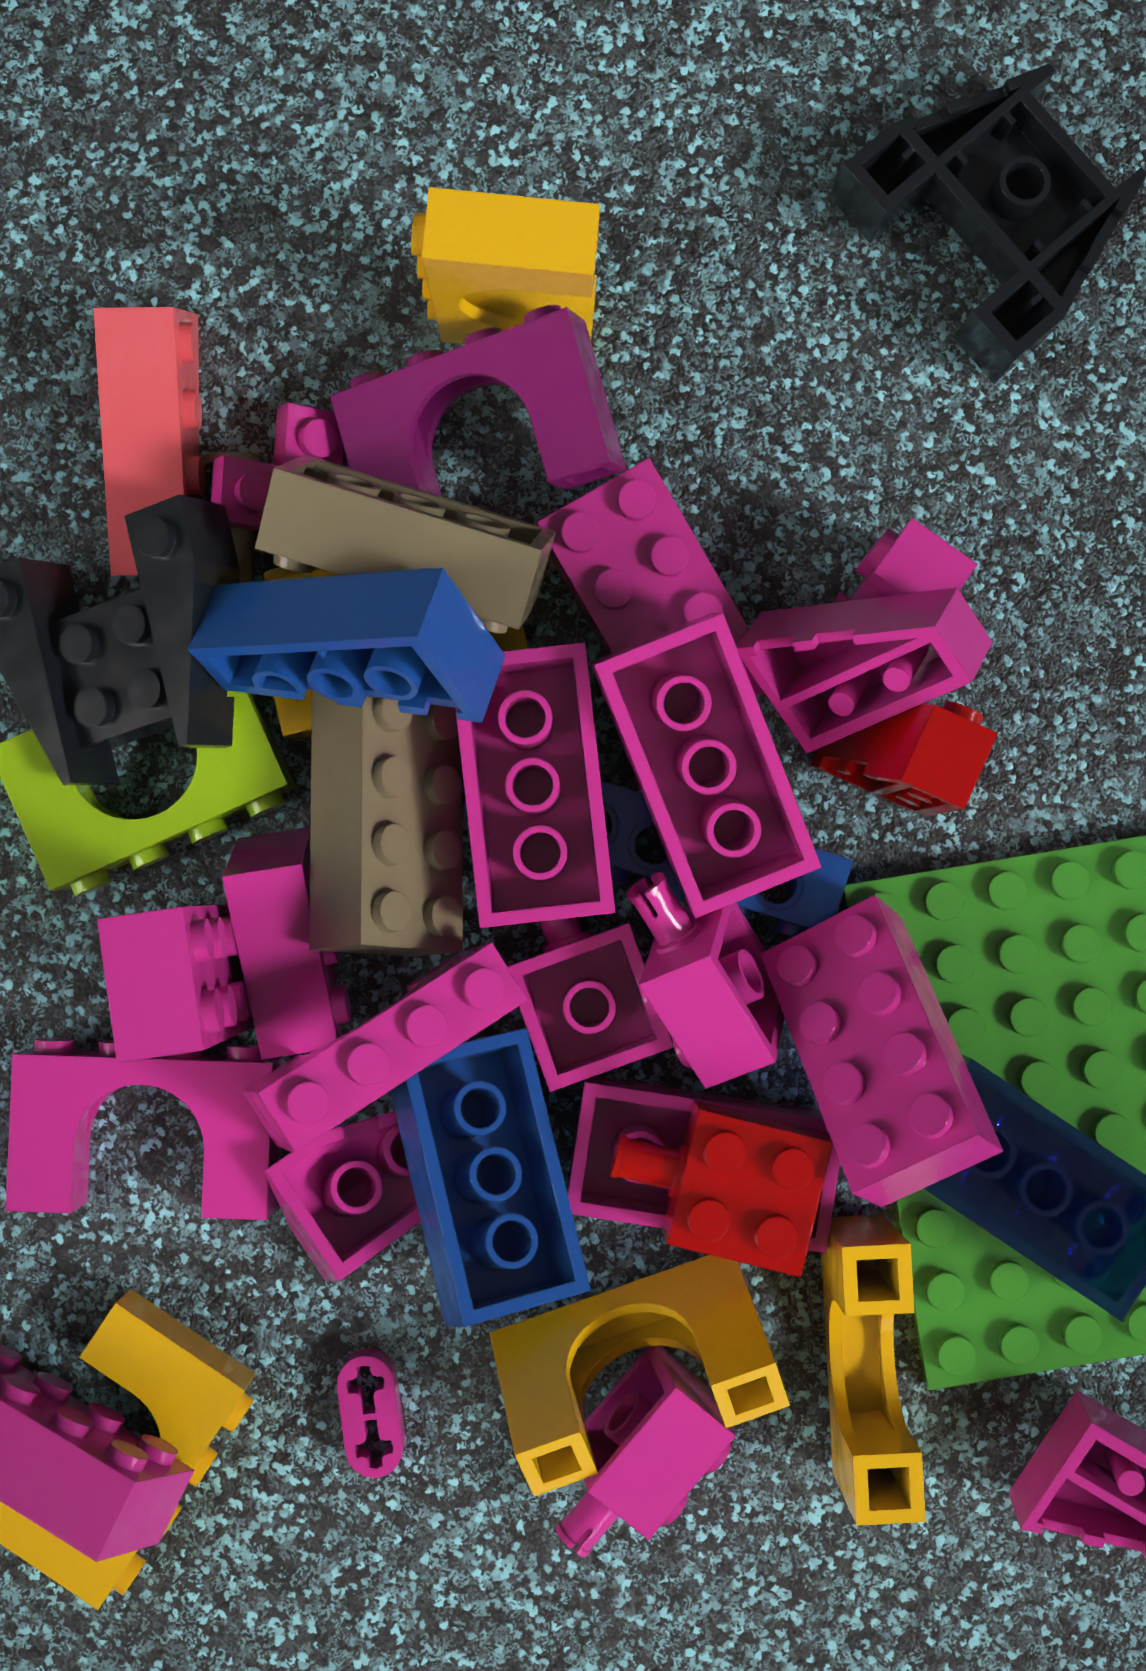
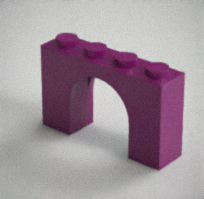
[330,305,627,496]

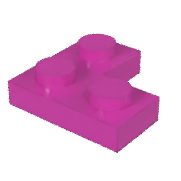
[211,403,344,532]

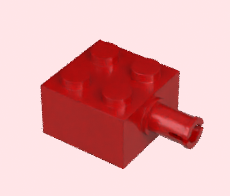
[610,1100,833,1277]

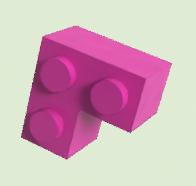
[832,518,978,603]

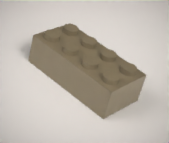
[255,455,556,633]
[309,690,463,957]

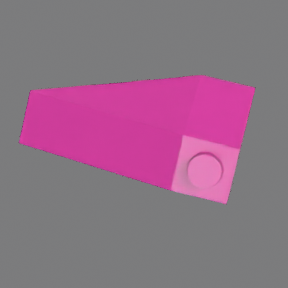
[264,1111,421,1282]

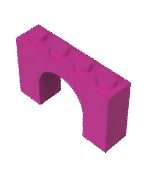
[242,942,528,1153]
[6,1038,283,1220]

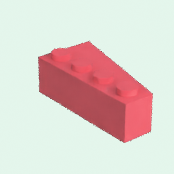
[93,307,206,576]

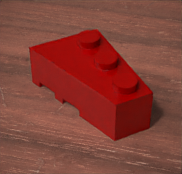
[810,701,998,817]

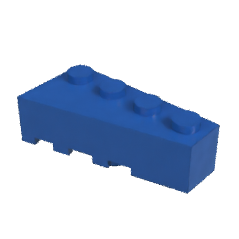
[187,568,506,723]

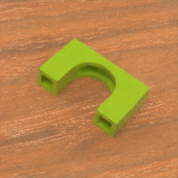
[0,691,297,897]

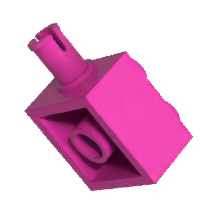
[627,872,785,1089]
[507,917,674,1092]
[555,1345,736,1558]

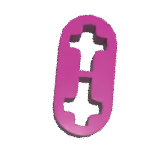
[337,1348,405,1478]

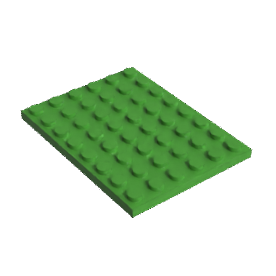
[842,835,1146,1390]

